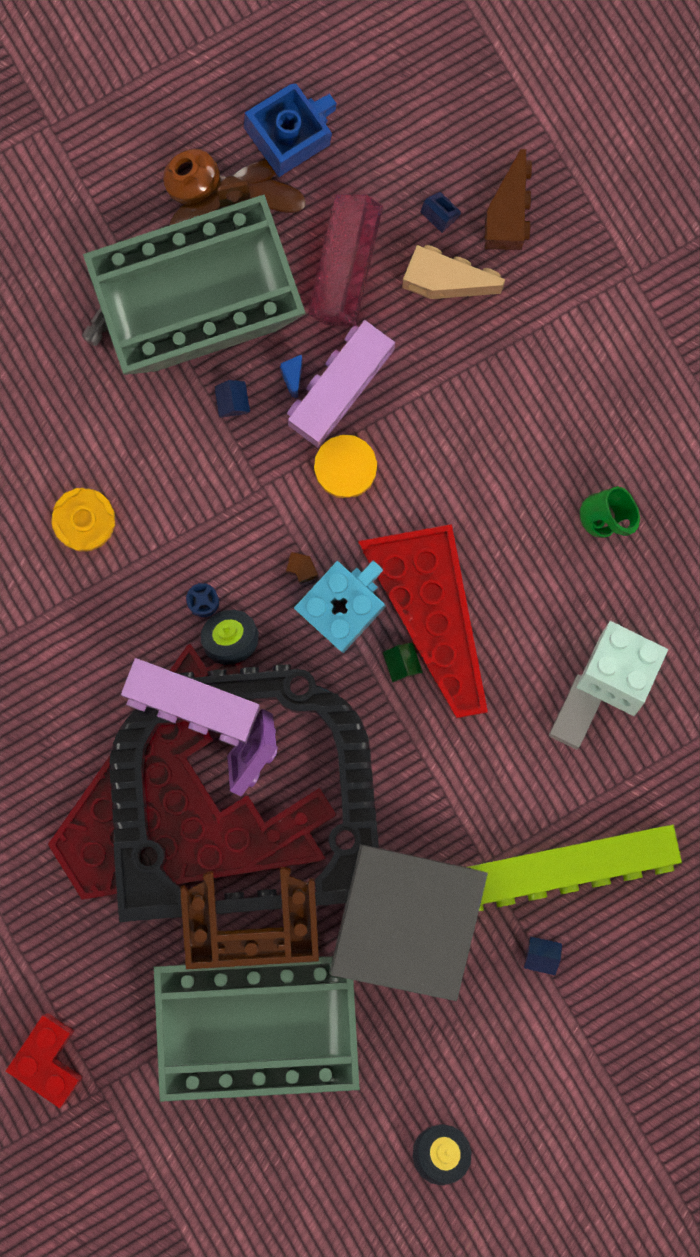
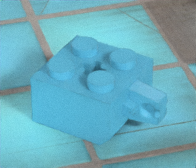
[294,560,386,653]

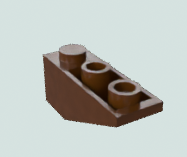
[484,149,532,250]

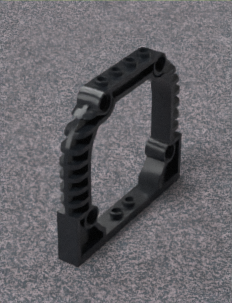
[110,664,379,922]

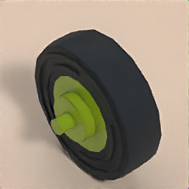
[201,610,259,665]

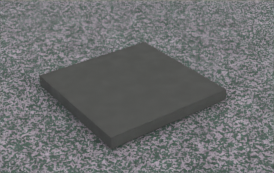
[329,844,488,1001]

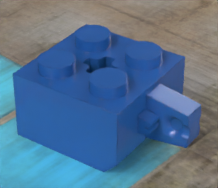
[244,84,337,177]

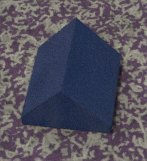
[420,192,462,233]
[214,380,250,418]
[523,936,562,976]

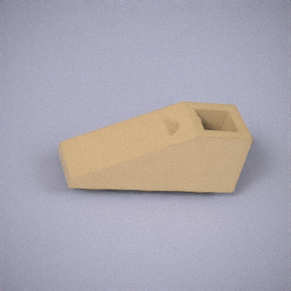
[402,245,505,299]

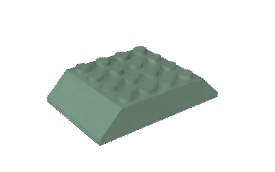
[83,194,306,375]
[154,956,360,1102]

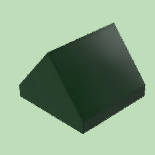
[382,642,423,683]

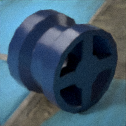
[186,583,219,618]

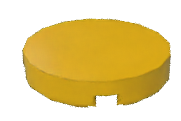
[314,435,377,498]
[51,488,115,551]

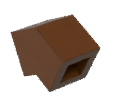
[286,552,318,585]

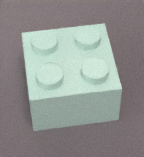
[576,621,668,716]

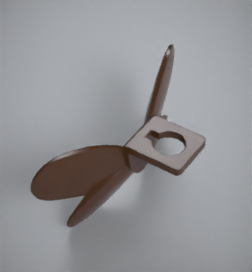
[169,160,306,226]

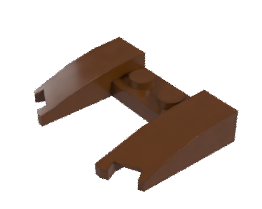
[180,867,319,969]

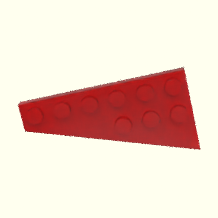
[358,524,488,719]

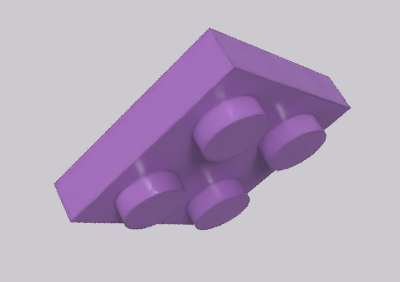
[227,709,278,796]

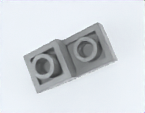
[548,674,601,750]

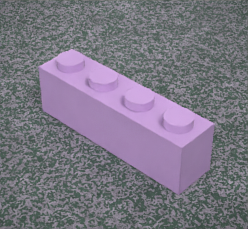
[287,320,395,448]
[121,658,260,747]

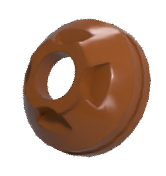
[163,149,220,205]

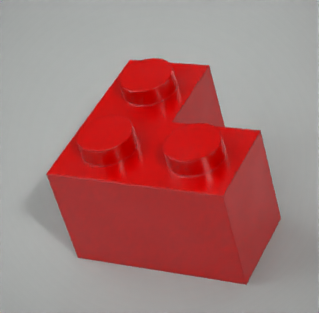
[5,1013,83,1108]

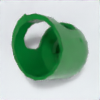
[579,486,640,538]

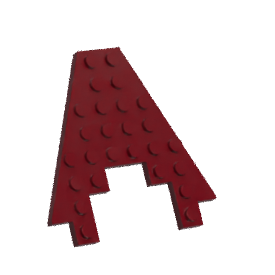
[48,643,337,900]

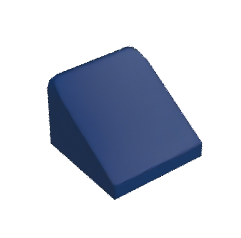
[280,355,303,399]

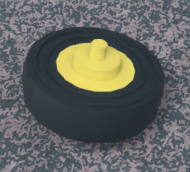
[412,1124,472,1186]

